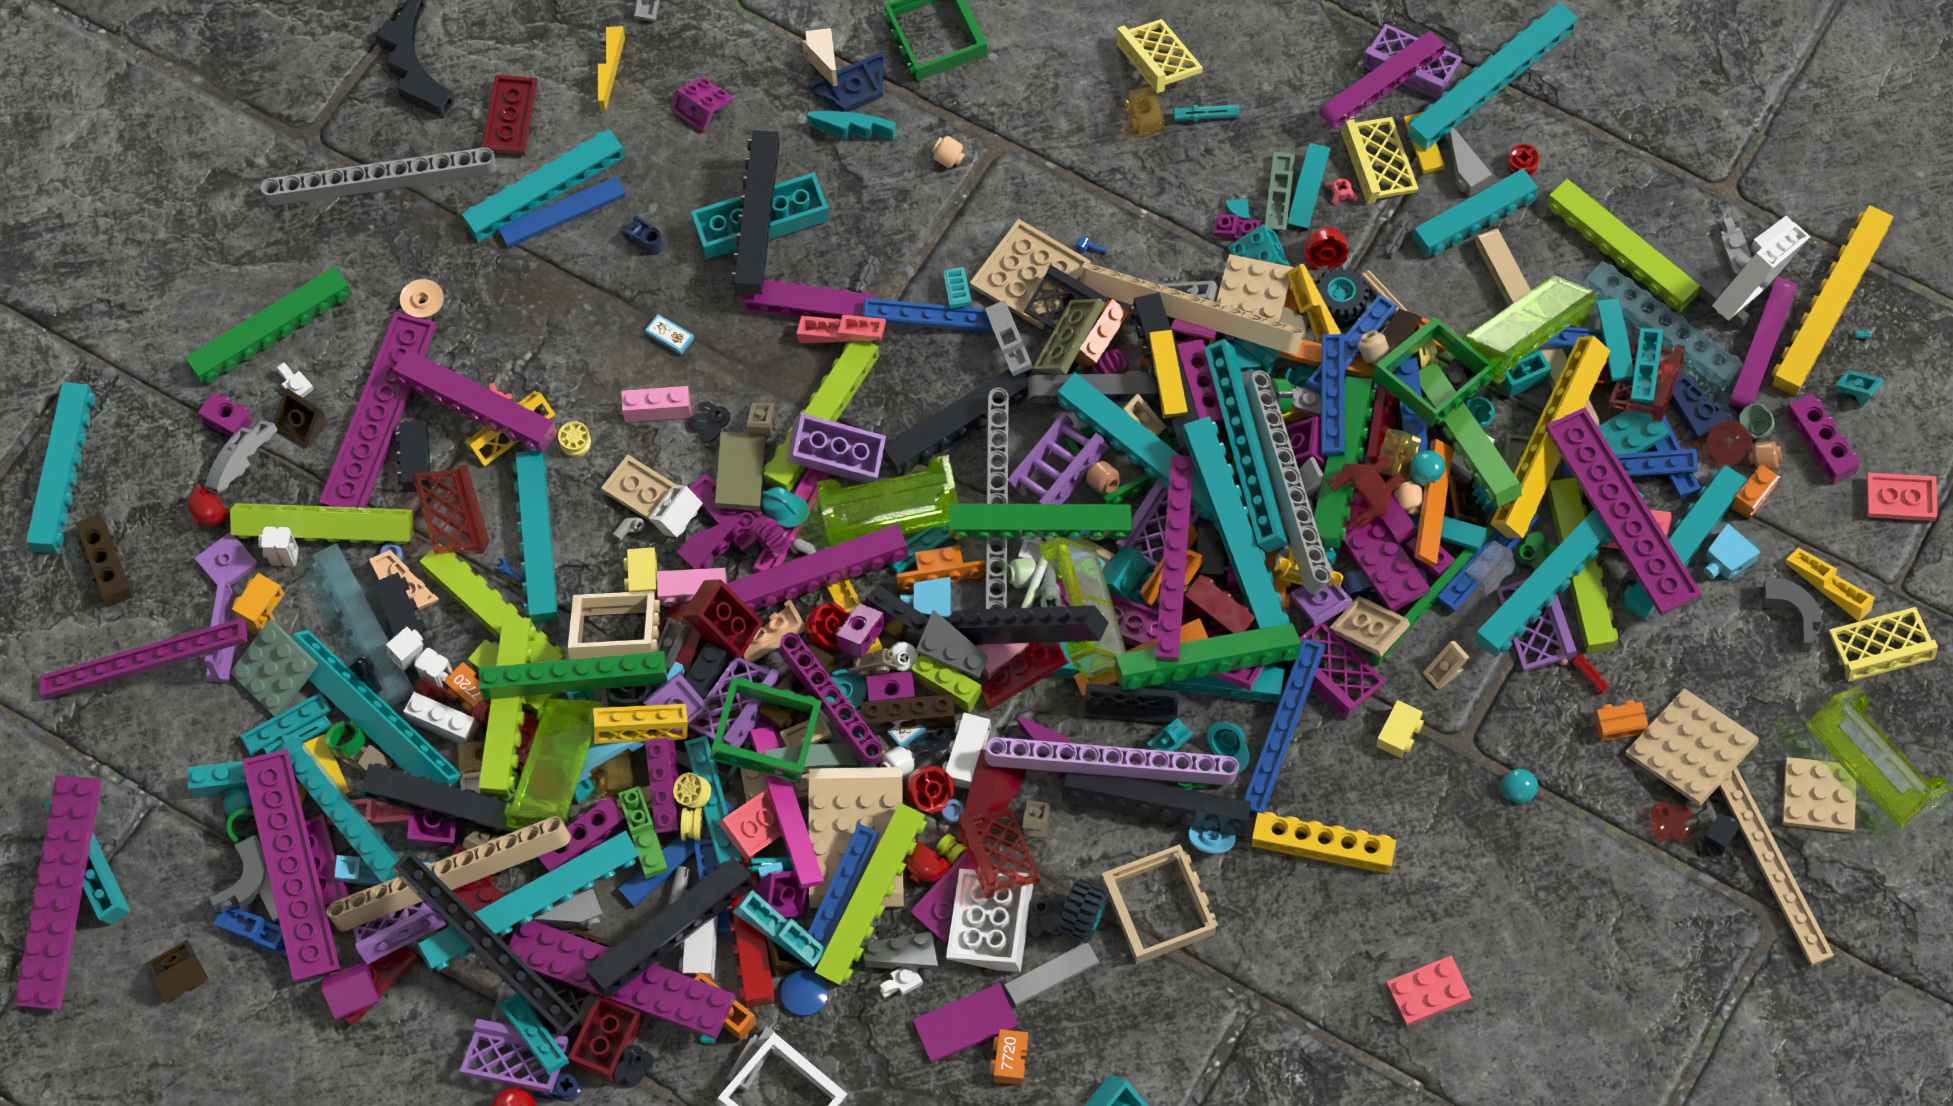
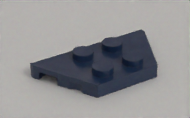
[808,52,884,112]

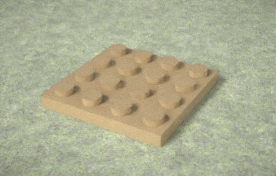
[970,219,1091,329]
[1626,688,1759,806]

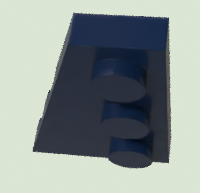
[1664,374,1737,440]

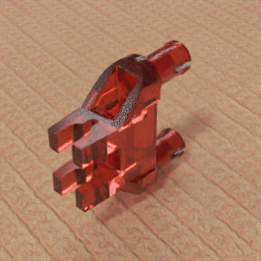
[1326,455,1405,530]

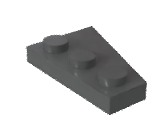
[915,610,988,679]
[862,932,939,972]

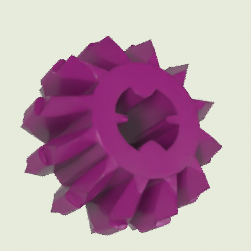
[1090,349,1129,374]
[754,518,791,557]

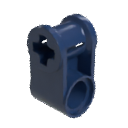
[621,216,664,255]
[1342,570,1377,600]
[532,1073,581,1101]

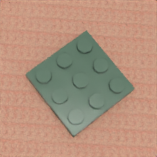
[230,620,319,716]

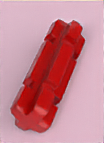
[1573,654,1609,694]

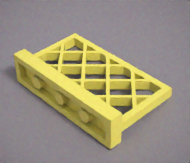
[1117,19,1203,93]
[1341,117,1418,204]
[1828,607,1938,682]

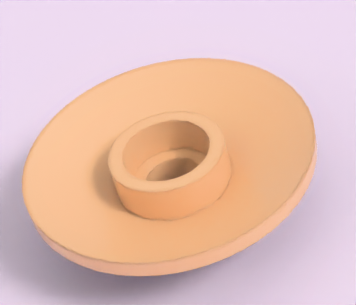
[400,279,444,318]

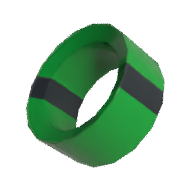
[1270,378,1293,414]
[325,720,365,758]
[227,805,260,843]

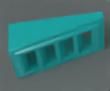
[943,267,972,308]

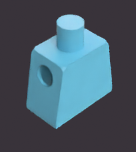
[1704,524,1760,579]
[900,577,951,622]

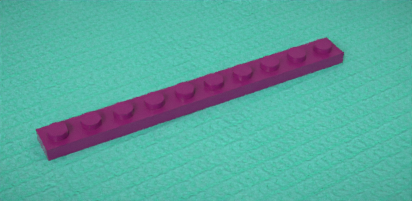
[1155,454,1193,662]
[40,618,247,699]

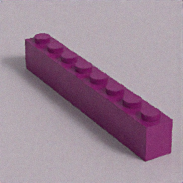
[393,349,558,453]
[727,524,909,612]

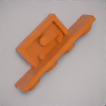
[1140,523,1205,606]
[896,545,986,590]

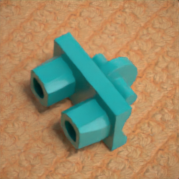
[1147,718,1193,752]

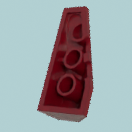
[956,748,1026,848]

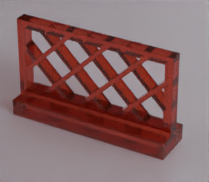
[1609,341,1685,422]
[413,465,490,554]
[958,808,1040,899]

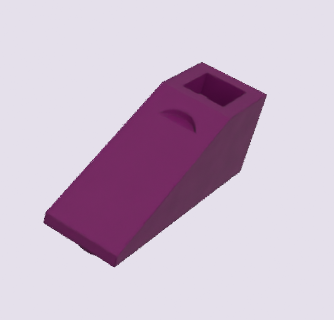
[677,517,747,569]

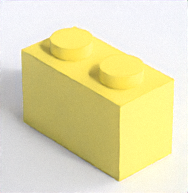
[624,548,658,598]
[1376,700,1424,758]

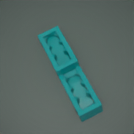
[1631,328,1663,403]
[732,890,826,968]

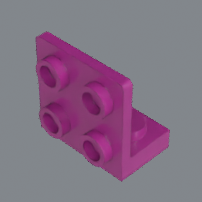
[670,77,733,132]

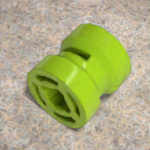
[935,834,968,866]

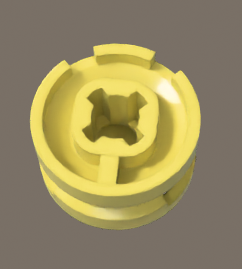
[1414,339,1438,370]
[558,421,591,457]
[673,773,711,809]
[681,808,703,841]

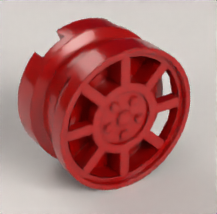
[1507,143,1539,177]

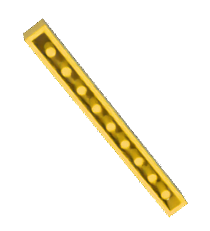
[1771,205,1893,396]
[1490,336,1610,539]

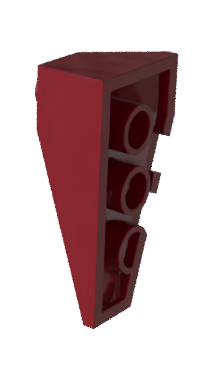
[662,603,705,678]

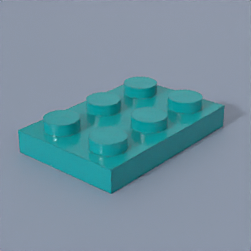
[1598,402,1670,454]

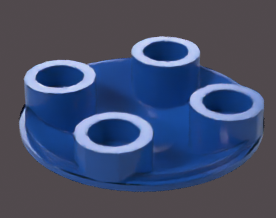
[781,970,828,1017]

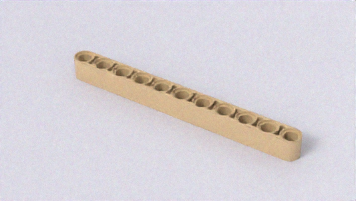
[1475,229,1599,426]
[1079,264,1304,354]
[327,817,571,931]

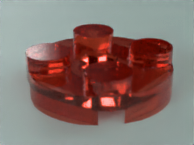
[1706,420,1752,465]

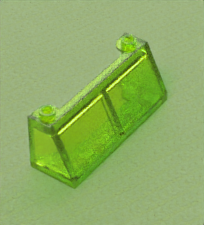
[1463,275,1599,385]
[817,455,958,547]
[504,699,603,830]

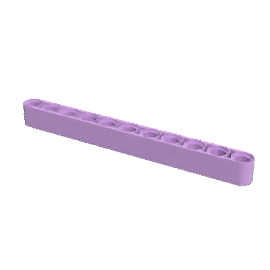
[984,737,1239,785]

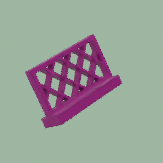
[1284,623,1386,720]

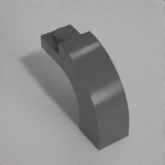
[1762,578,1822,652]
[209,835,266,913]

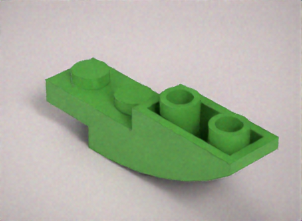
[618,786,668,879]

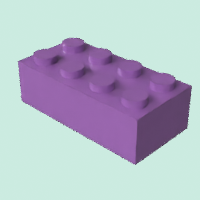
[786,413,886,484]

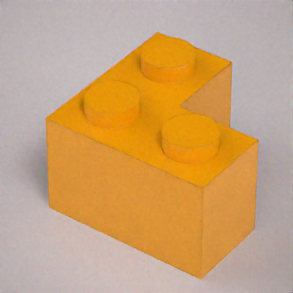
[232,573,284,636]

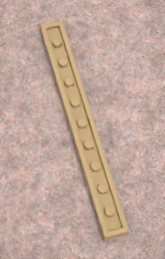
[1718,767,1834,967]

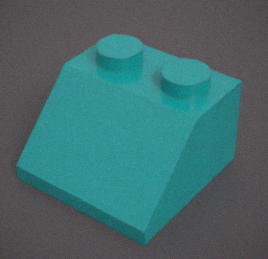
[1085,1074,1148,1106]

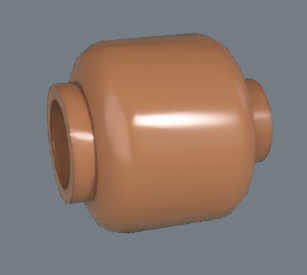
[1749,441,1783,470]
[1086,461,1120,494]

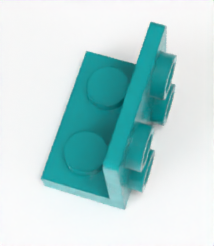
[1228,224,1290,266]

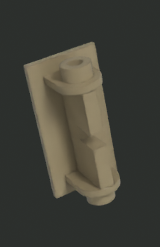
[848,648,898,678]

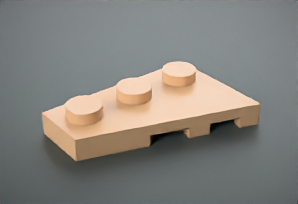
[369,550,439,612]
[743,600,805,663]

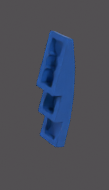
[694,839,732,936]
[213,907,288,958]

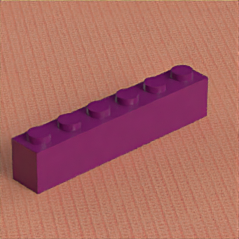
[742,279,876,320]

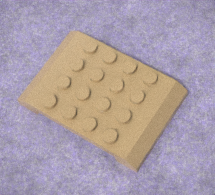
[809,767,904,909]

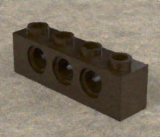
[74,513,133,607]
[759,644,835,734]
[861,694,955,733]

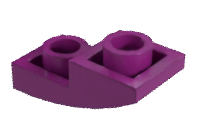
[1213,214,1262,241]

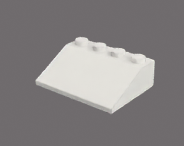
[946,869,1033,972]

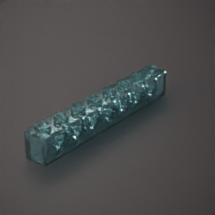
[1584,261,1743,392]

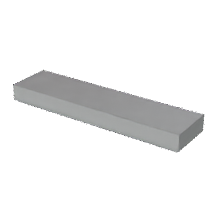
[1005,943,1099,1007]

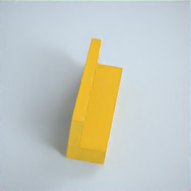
[464,391,555,466]
[593,704,688,744]

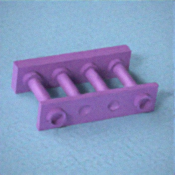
[1008,412,1109,504]

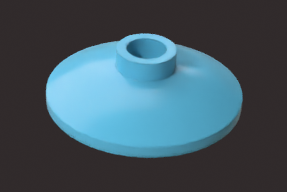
[1189,827,1235,853]

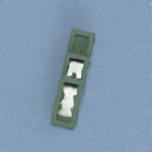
[1265,152,1295,231]
[764,744,858,773]

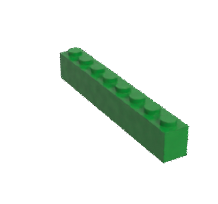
[185,266,352,386]
[1314,376,1377,549]
[949,504,1131,540]
[1114,623,1301,691]
[479,651,668,700]

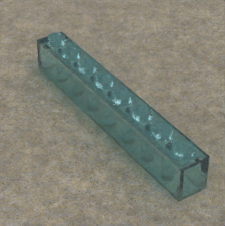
[312,543,415,709]

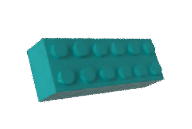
[691,172,830,260]

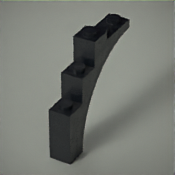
[376,0,455,119]

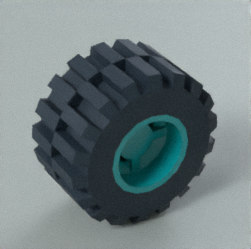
[1315,267,1369,328]
[1059,878,1108,944]

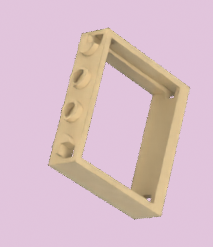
[568,591,660,660]
[1102,844,1218,964]

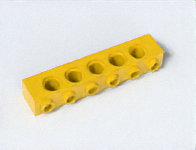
[1252,812,1396,874]

